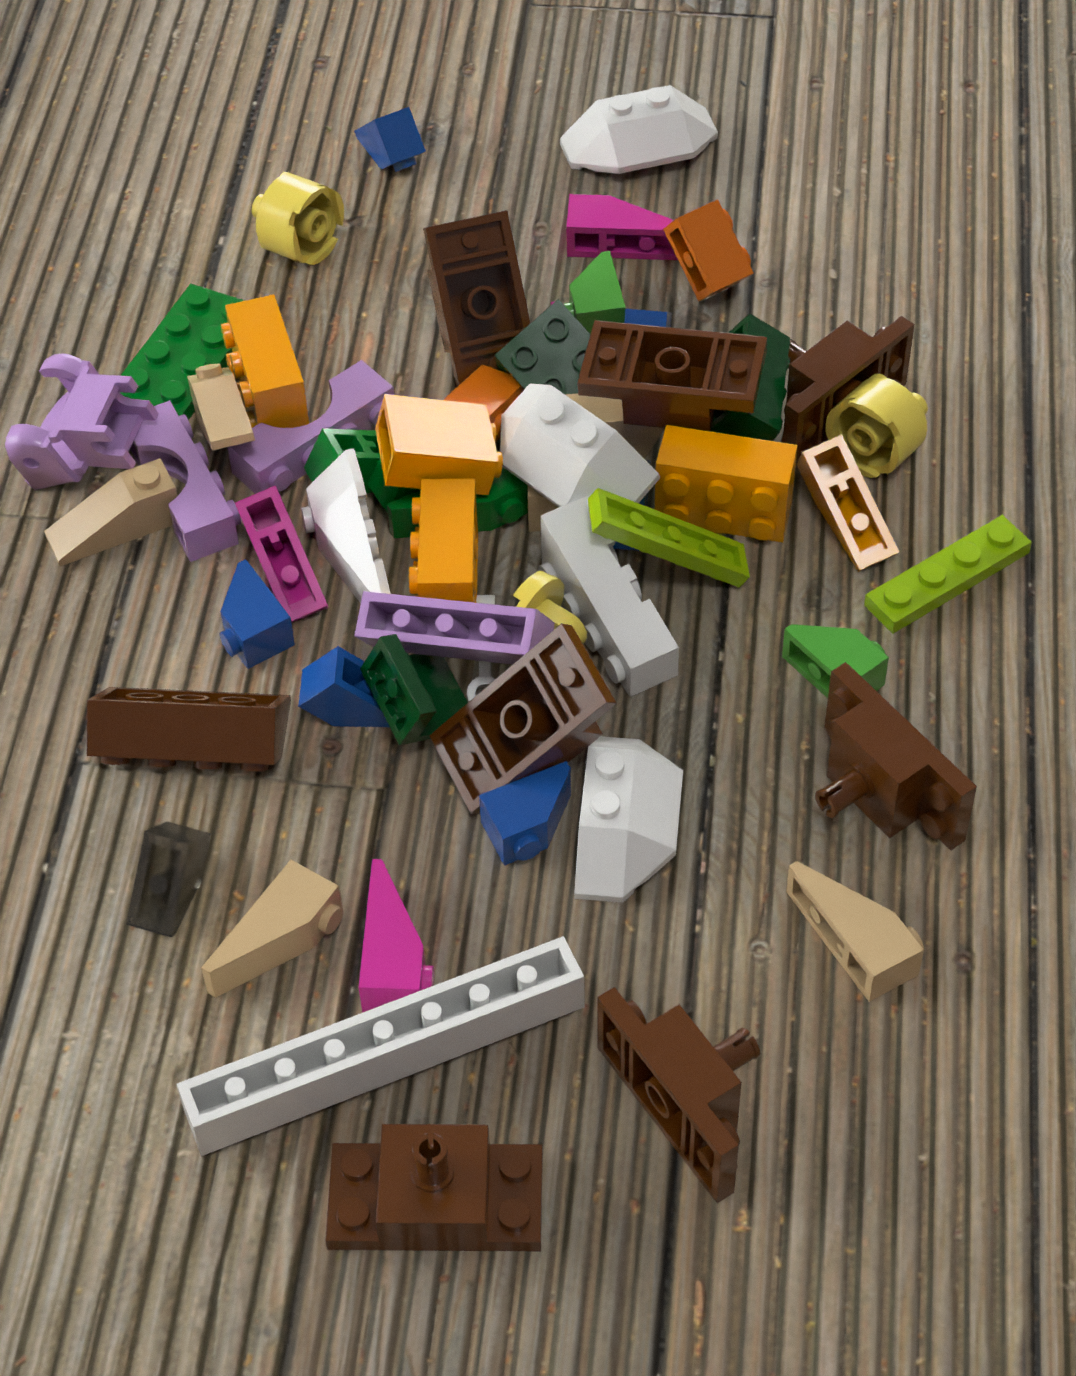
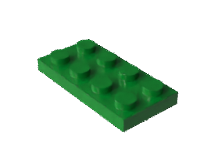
[120,283,246,421]

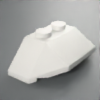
[560,85,718,174]
[500,384,660,508]
[574,736,683,903]

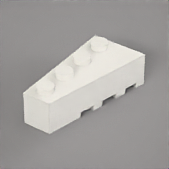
[538,496,679,697]

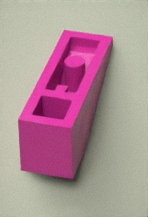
[566,194,678,260]
[235,485,328,623]
[358,859,434,1013]

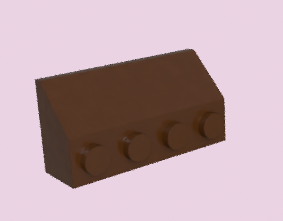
[87,687,291,772]

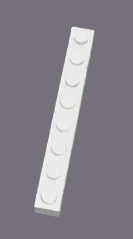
[177,936,585,1156]

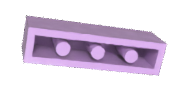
[355,591,555,665]

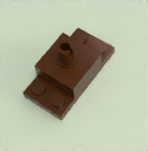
[423,210,530,387]
[781,316,915,471]
[577,320,767,431]
[429,623,617,814]
[815,662,977,851]
[597,987,761,1203]
[325,1124,543,1252]

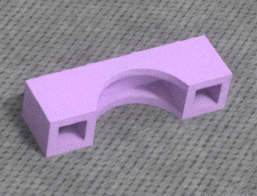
[228,360,394,494]
[130,401,241,562]

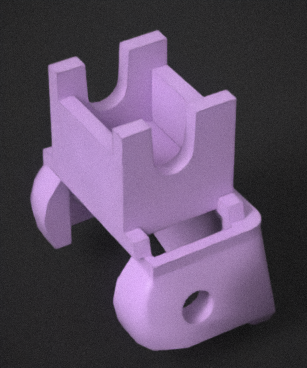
[5,353,159,490]

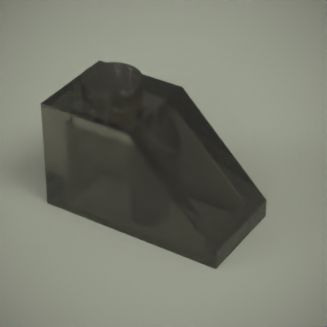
[126,821,211,937]

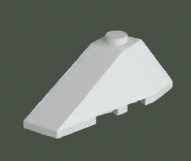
[301,448,391,603]

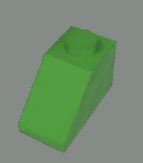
[563,251,626,334]
[782,624,889,698]

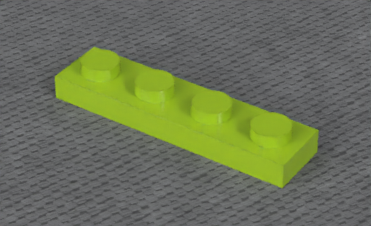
[588,488,750,588]
[864,515,1032,634]

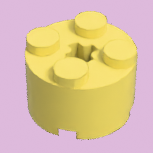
[252,172,344,265]
[826,374,928,478]

